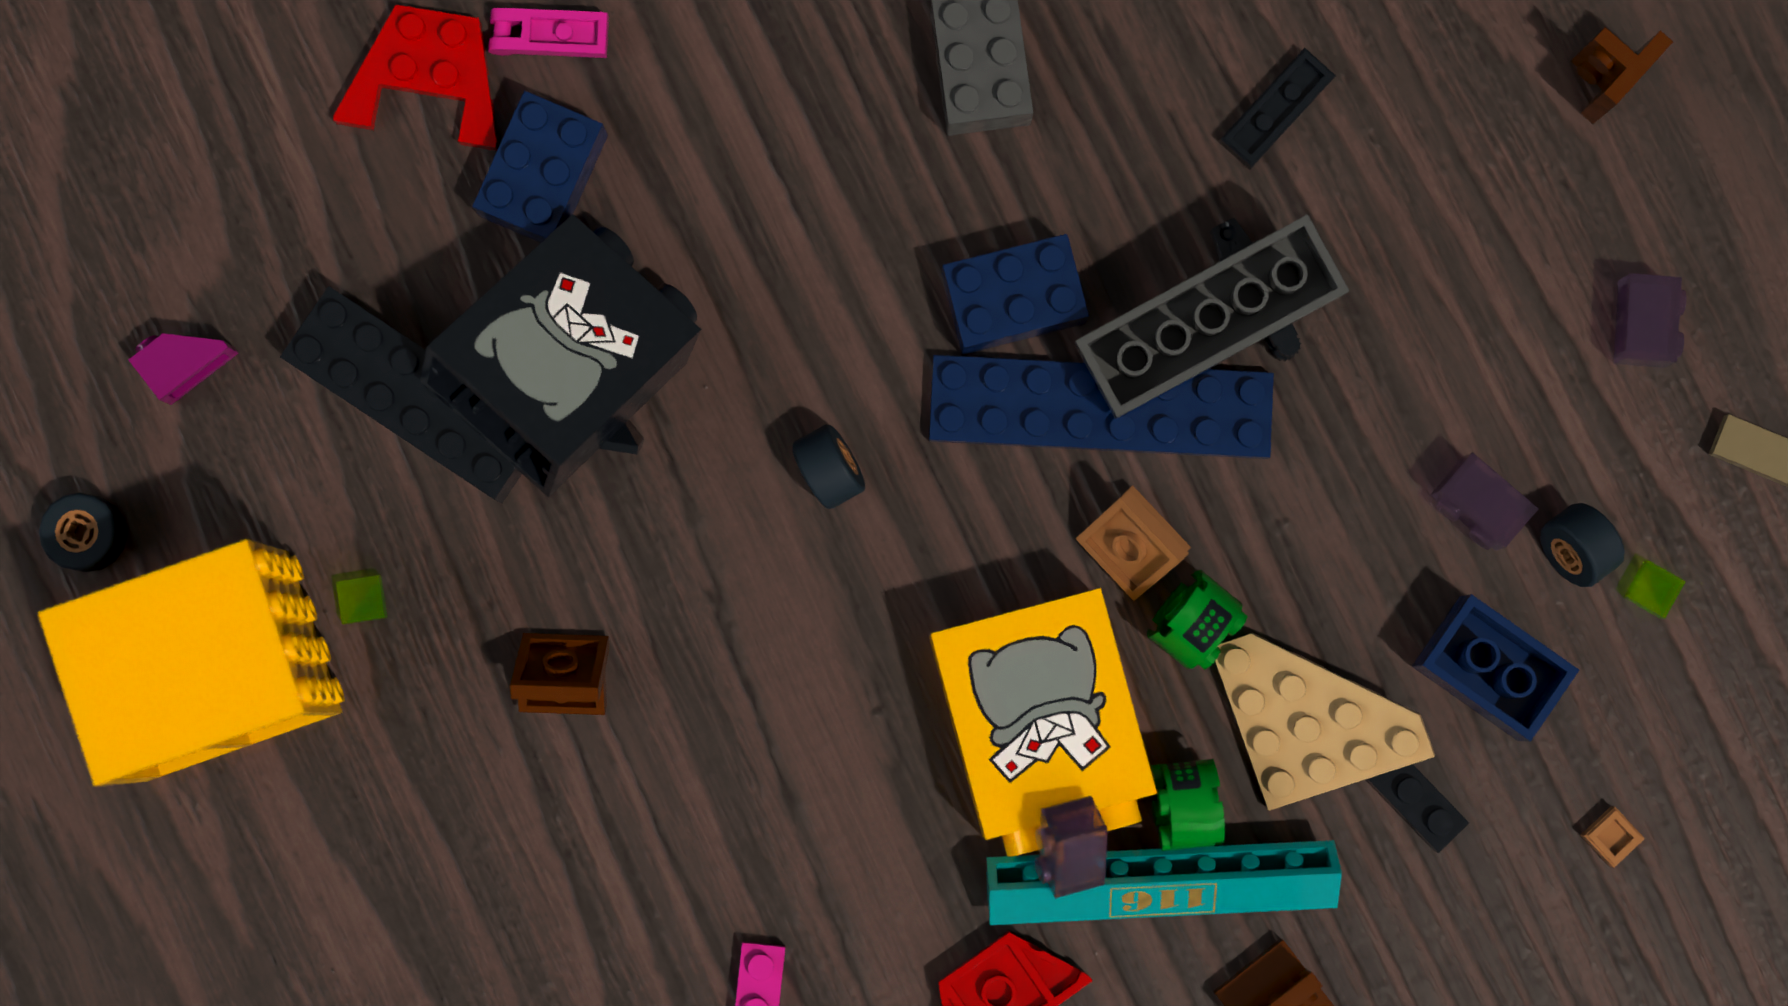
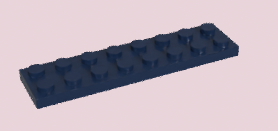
[929,355,1274,459]

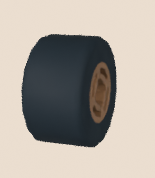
[792,425,865,509]
[39,493,127,572]
[1540,503,1625,587]

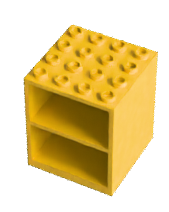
[38,540,345,786]

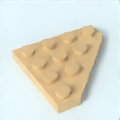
[1215,633,1435,811]

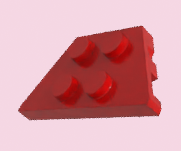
[938,931,1092,1006]

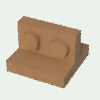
[1075,485,1191,601]

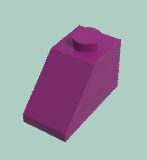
[128,333,239,405]

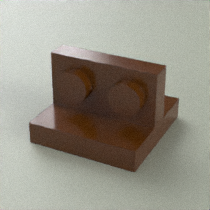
[1571,27,1673,124]
[510,633,609,715]
[1213,938,1334,1006]

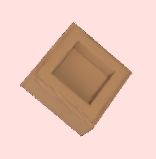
[1580,806,1645,868]

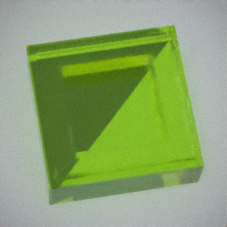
[1623,560,1686,619]
[336,575,387,625]

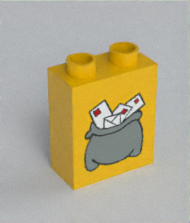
[929,588,1157,857]

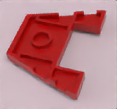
[333,4,499,151]

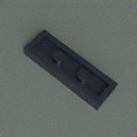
[1219,48,1336,170]

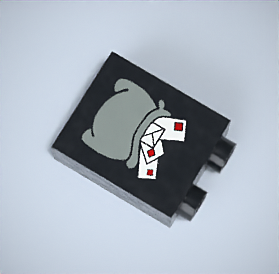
[420,214,701,498]

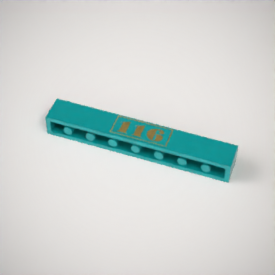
[987,840,1342,925]

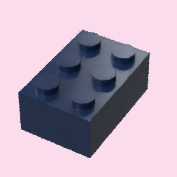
[472,90,608,243]
[941,234,1089,355]
[1412,594,1579,742]

